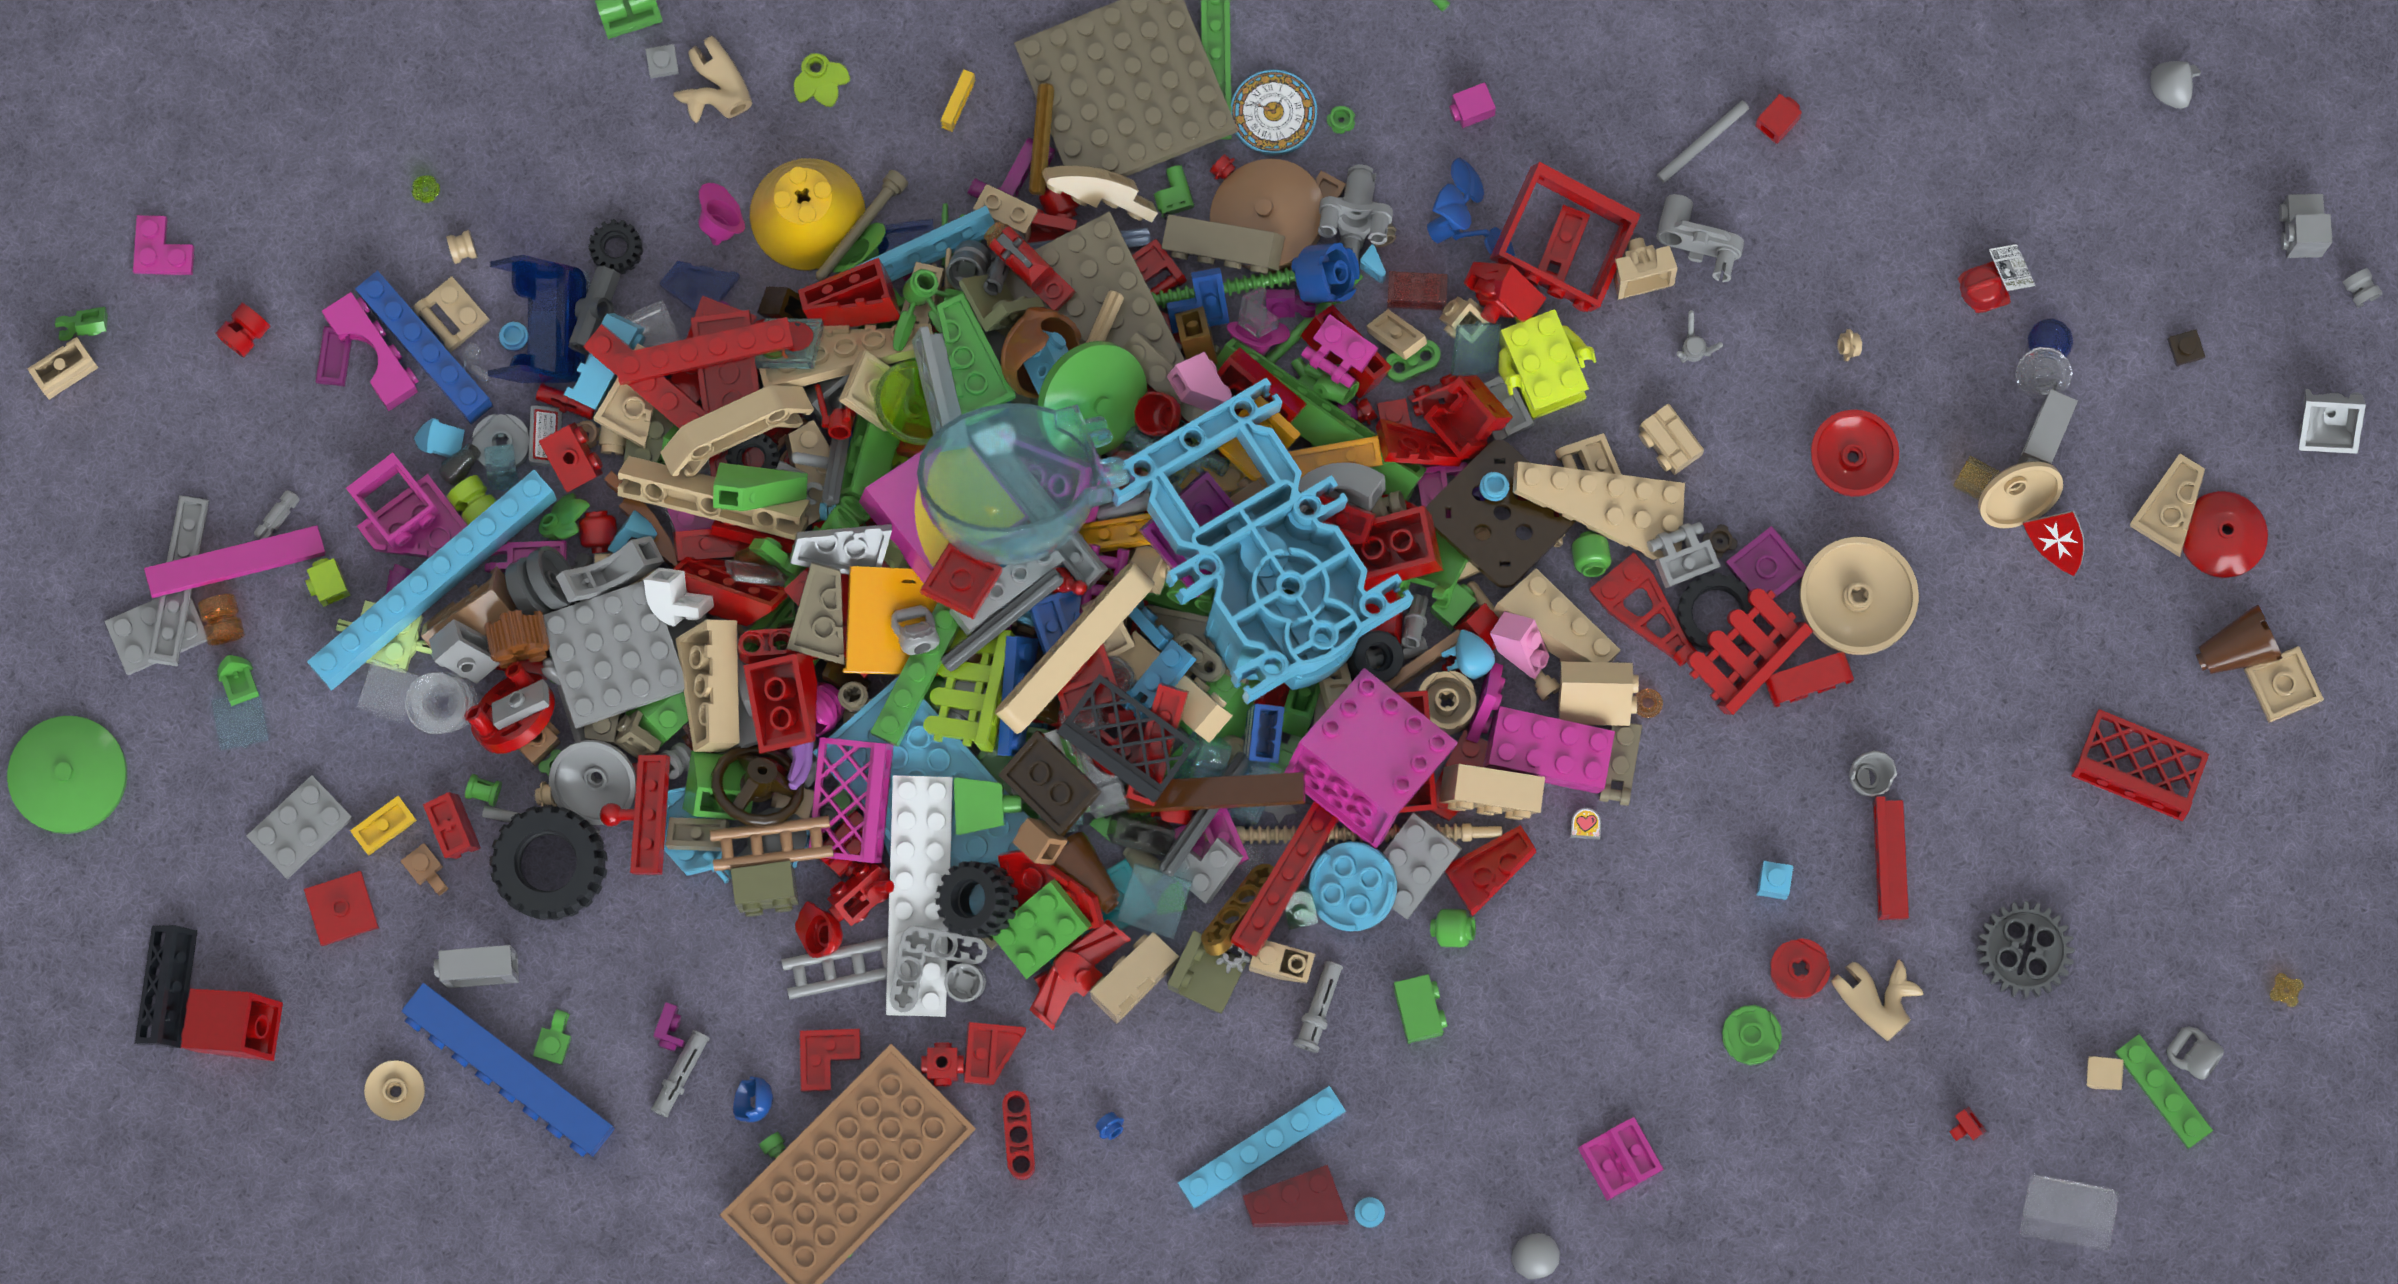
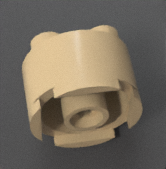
[1419,671,1477,735]

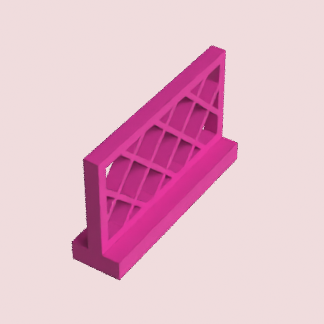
[809,737,894,863]

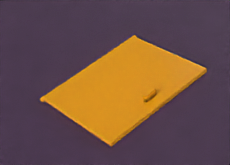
[843,566,951,676]

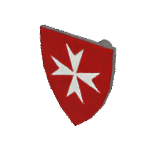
[2023,510,2085,576]

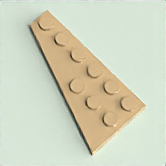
[1513,461,1685,560]

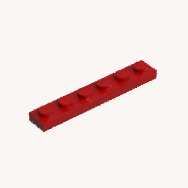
[613,317,794,386]
[583,324,727,460]
[1230,801,1339,957]

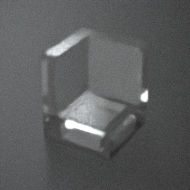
[1237,286,1280,338]

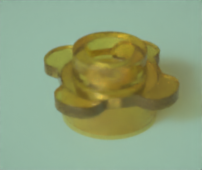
[2269,973,2304,1007]

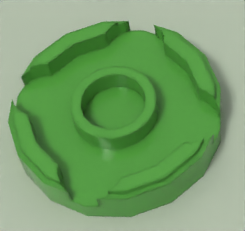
[1722,1005,1782,1065]

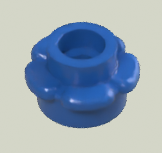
[1096,1112,1124,1140]

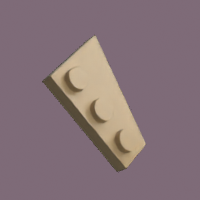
[593,343,654,449]
[2130,454,2205,557]

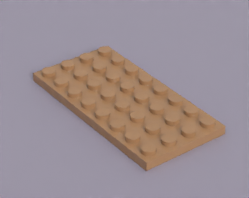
[720,1044,976,1284]

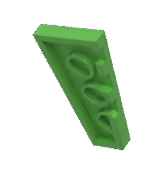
[937,293,1016,423]

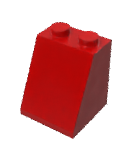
[181,989,283,1061]

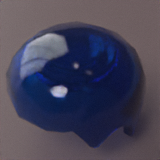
[2028,318,2074,363]

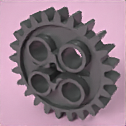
[1976,901,2075,999]

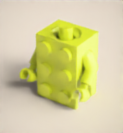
[1498,309,1596,420]

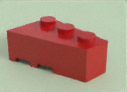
[798,257,900,327]

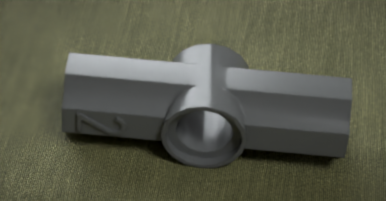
[568,266,620,355]

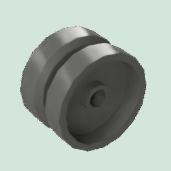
[505,546,576,616]

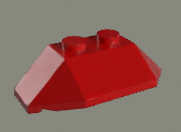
[673,556,788,627]

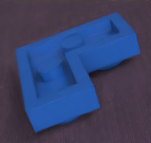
[1167,267,1230,334]

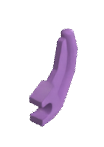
[788,742,814,790]

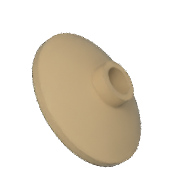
[365,1060,425,1121]

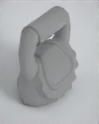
[891,605,940,655]
[2166,1026,2224,1079]

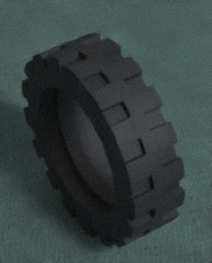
[1677,573,1756,652]

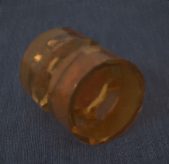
[197,594,245,646]

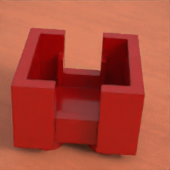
[1424,375,1513,460]

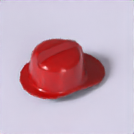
[1958,261,2011,313]

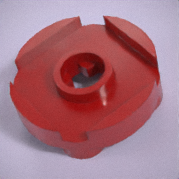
[1770,938,1830,999]

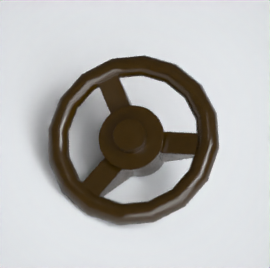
[711,744,805,827]

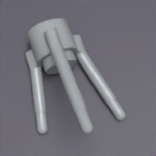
[1676,310,1723,363]

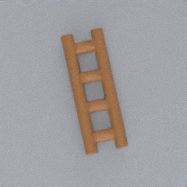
[710,816,834,871]

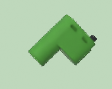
[1154,165,1195,220]

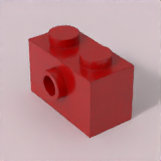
[539,422,603,493]

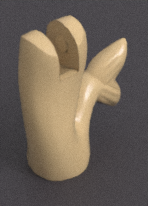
[673,36,752,123]
[1831,960,1924,1042]

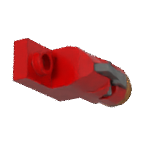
[984,221,1076,311]

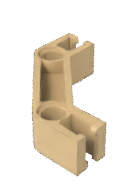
[660,385,814,477]

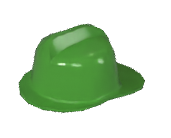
[832,223,886,273]

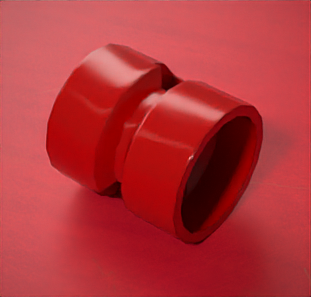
[215,302,271,358]

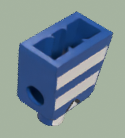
[1243,704,1285,763]

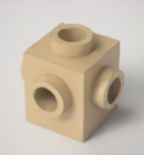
[1439,296,1488,343]

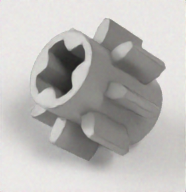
[1216,944,1251,973]

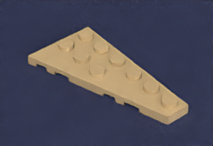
[756,323,933,387]

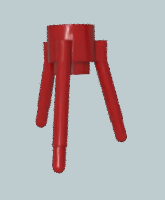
[815,383,856,440]

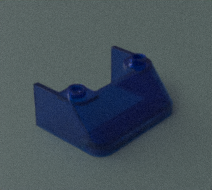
[488,255,586,383]

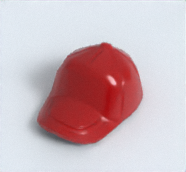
[795,901,843,958]

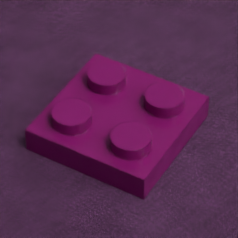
[1725,526,1807,601]

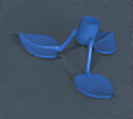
[1427,157,1515,257]

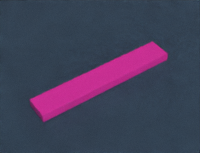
[144,526,325,598]

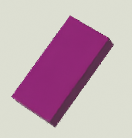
[315,326,352,387]

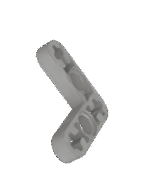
[890,926,987,1012]

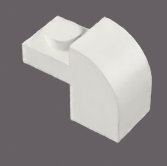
[644,568,714,626]

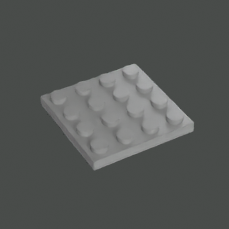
[543,581,685,729]

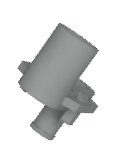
[1656,194,1744,282]

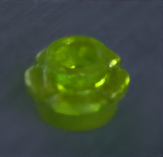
[412,175,440,203]

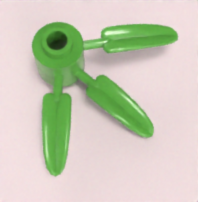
[893,269,972,351]

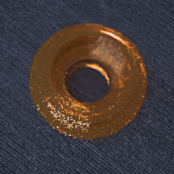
[1635,689,1663,718]

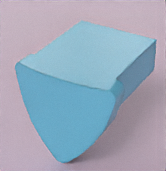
[414,418,465,459]
[608,510,657,553]

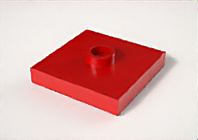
[920,541,1002,620]
[304,871,379,946]

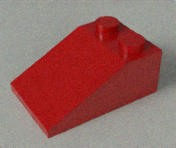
[743,653,817,754]

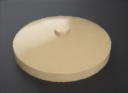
[1799,537,1919,655]

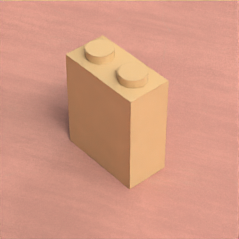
[1558,662,1639,726]

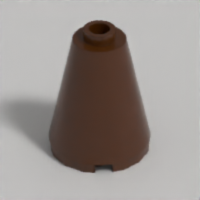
[2196,605,2283,674]
[1053,831,1120,914]

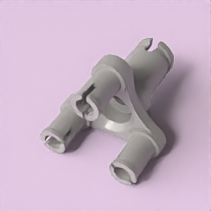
[1318,164,1393,264]

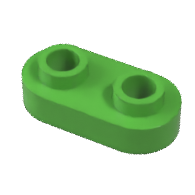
[1386,340,1441,383]

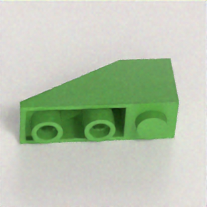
[713,463,808,511]

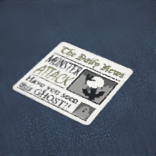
[1989,244,2035,291]

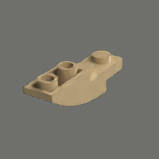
[1042,166,1158,222]

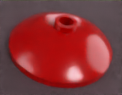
[1811,409,1899,497]
[2182,491,2268,578]

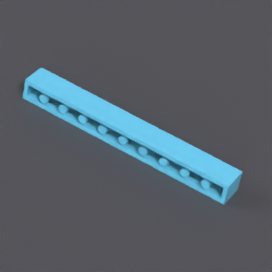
[307,470,557,691]

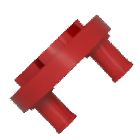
[465,662,555,754]

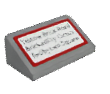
[529,405,562,466]

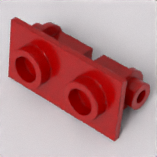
[1407,373,1462,417]

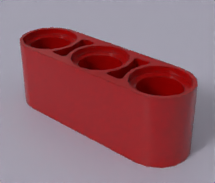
[738,628,818,664]
[1765,652,1854,707]
[1002,1091,1035,1180]

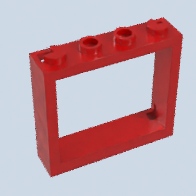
[1490,162,1641,312]

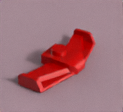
[1029,919,1131,1030]

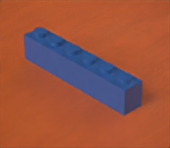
[355,270,493,424]

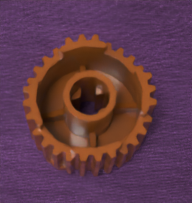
[484,610,550,668]

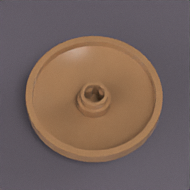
[1210,159,1324,271]

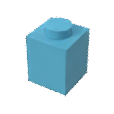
[1757,861,1793,900]

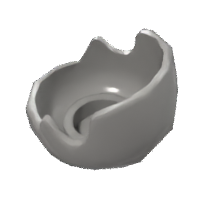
[1849,750,1897,797]
[1511,1233,1560,1280]

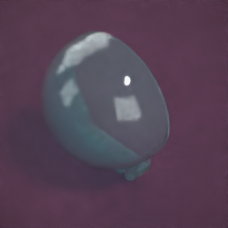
[917,403,1131,565]

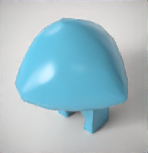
[1441,630,1495,679]

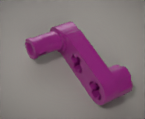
[967,137,1056,199]

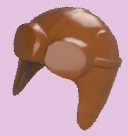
[1001,307,1081,399]

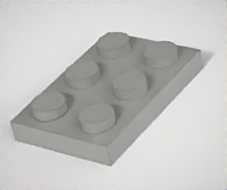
[104,596,210,675]
[246,775,353,879]
[1383,812,1462,920]

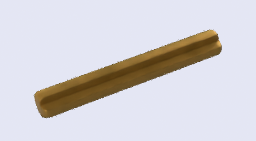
[1029,83,1054,195]

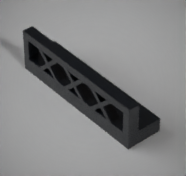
[135,925,198,1048]

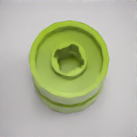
[447,475,496,525]

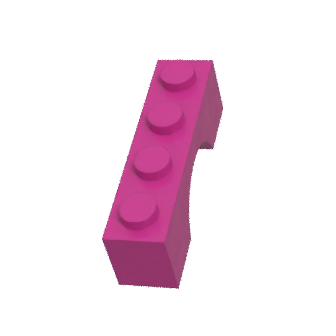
[322,292,419,411]

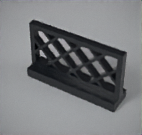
[1056,674,1197,803]

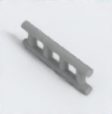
[781,937,888,1000]

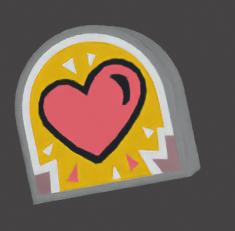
[1570,808,1601,840]

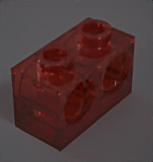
[1387,271,1448,311]

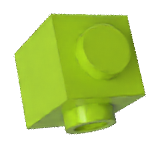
[305,558,351,607]

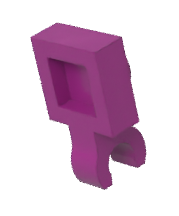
[1266,289,1316,318]

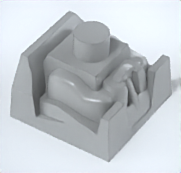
[2298,389,2366,454]

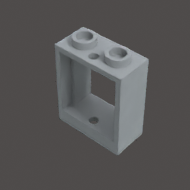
[2017,389,2078,464]
[434,945,519,989]

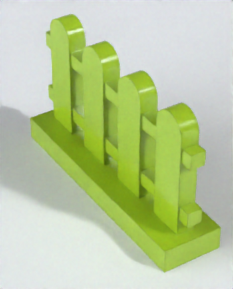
[923,627,1015,753]

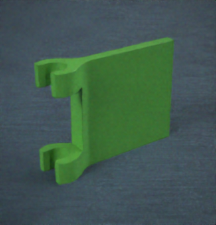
[1398,531,1468,609]

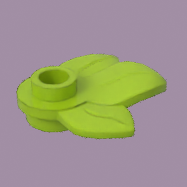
[794,53,850,107]

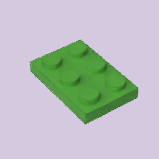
[991,879,1092,979]

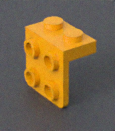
[1217,396,1301,481]

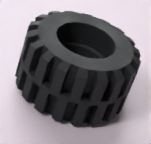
[935,861,1019,938]

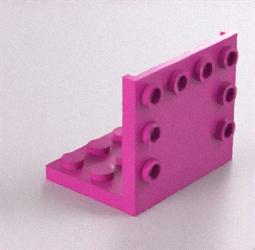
[1284,668,1458,849]

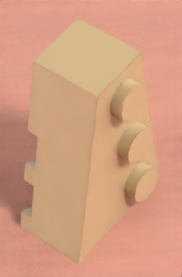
[785,420,830,527]

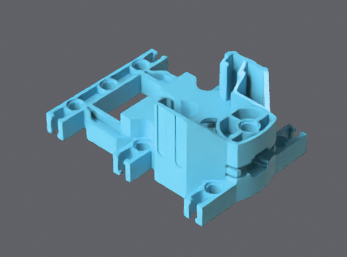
[1101,377,1414,704]

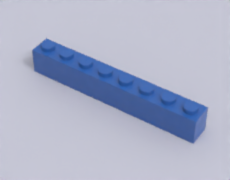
[401,983,615,1157]

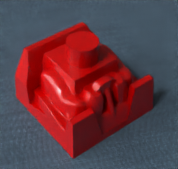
[1464,261,1547,323]

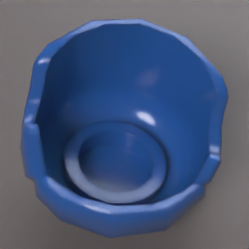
[733,1076,773,1122]

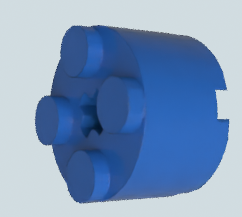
[1291,243,1360,303]

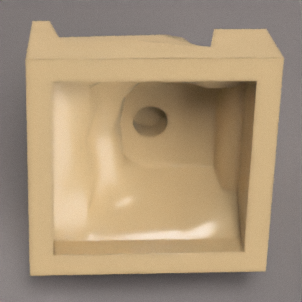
[1614,238,1678,300]

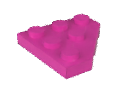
[357,474,467,558]

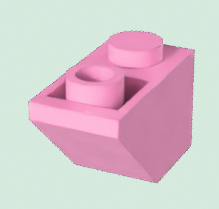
[1167,352,1232,411]
[1490,611,1550,679]

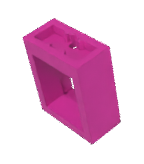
[346,453,439,549]

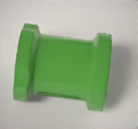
[465,774,502,807]

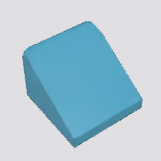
[1360,244,1386,283]

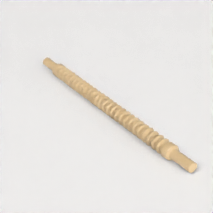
[1205,823,1502,844]

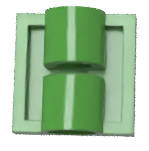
[595,0,663,39]

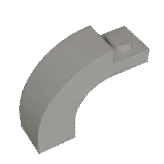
[1298,462,1386,515]
[556,536,664,602]

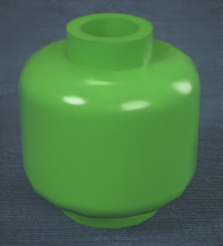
[1571,531,1612,577]
[1430,909,1476,947]

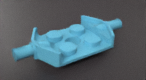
[664,787,732,883]

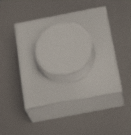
[646,44,679,78]

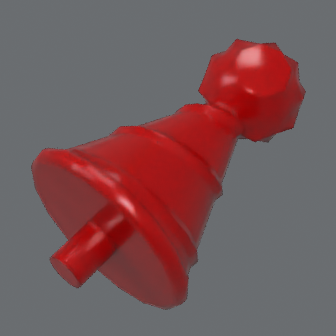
[1051,567,1088,596]

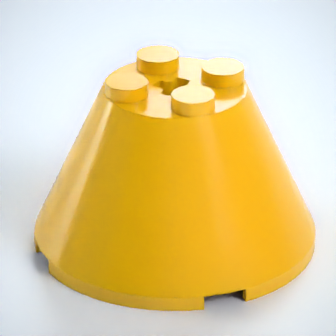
[750,158,866,271]

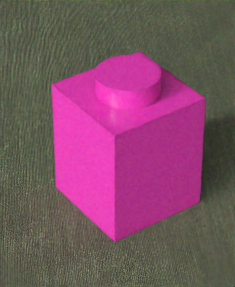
[1449,82,1496,128]

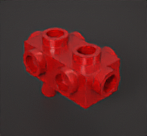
[827,862,894,927]

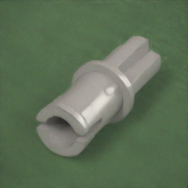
[1401,594,1428,649]

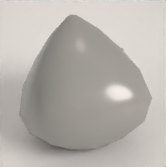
[2150,61,2201,109]

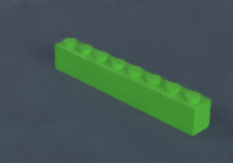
[1215,337,1427,500]

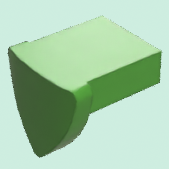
[217,655,259,706]

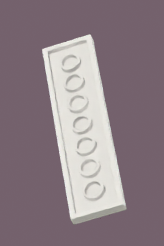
[886,775,953,1017]

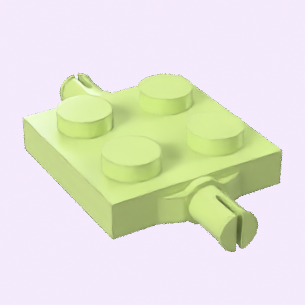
[336,600,432,673]

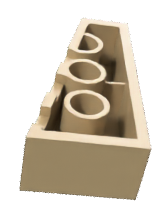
[1493,568,1621,662]
[676,619,739,752]
[1113,631,1232,743]

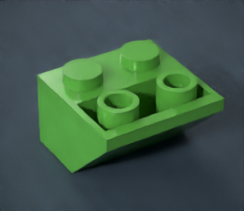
[682,751,753,820]

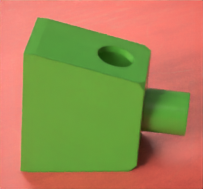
[954,778,1022,835]

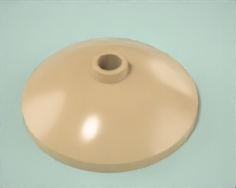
[1978,461,2063,528]

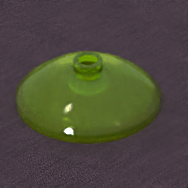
[874,360,935,445]

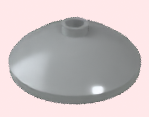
[549,740,637,825]

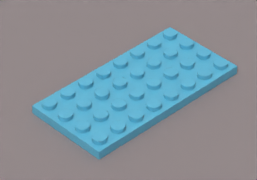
[813,675,1030,915]

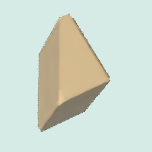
[2087,1056,2124,1090]

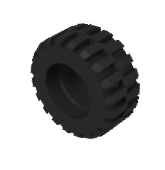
[489,805,608,921]

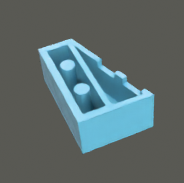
[564,313,645,409]

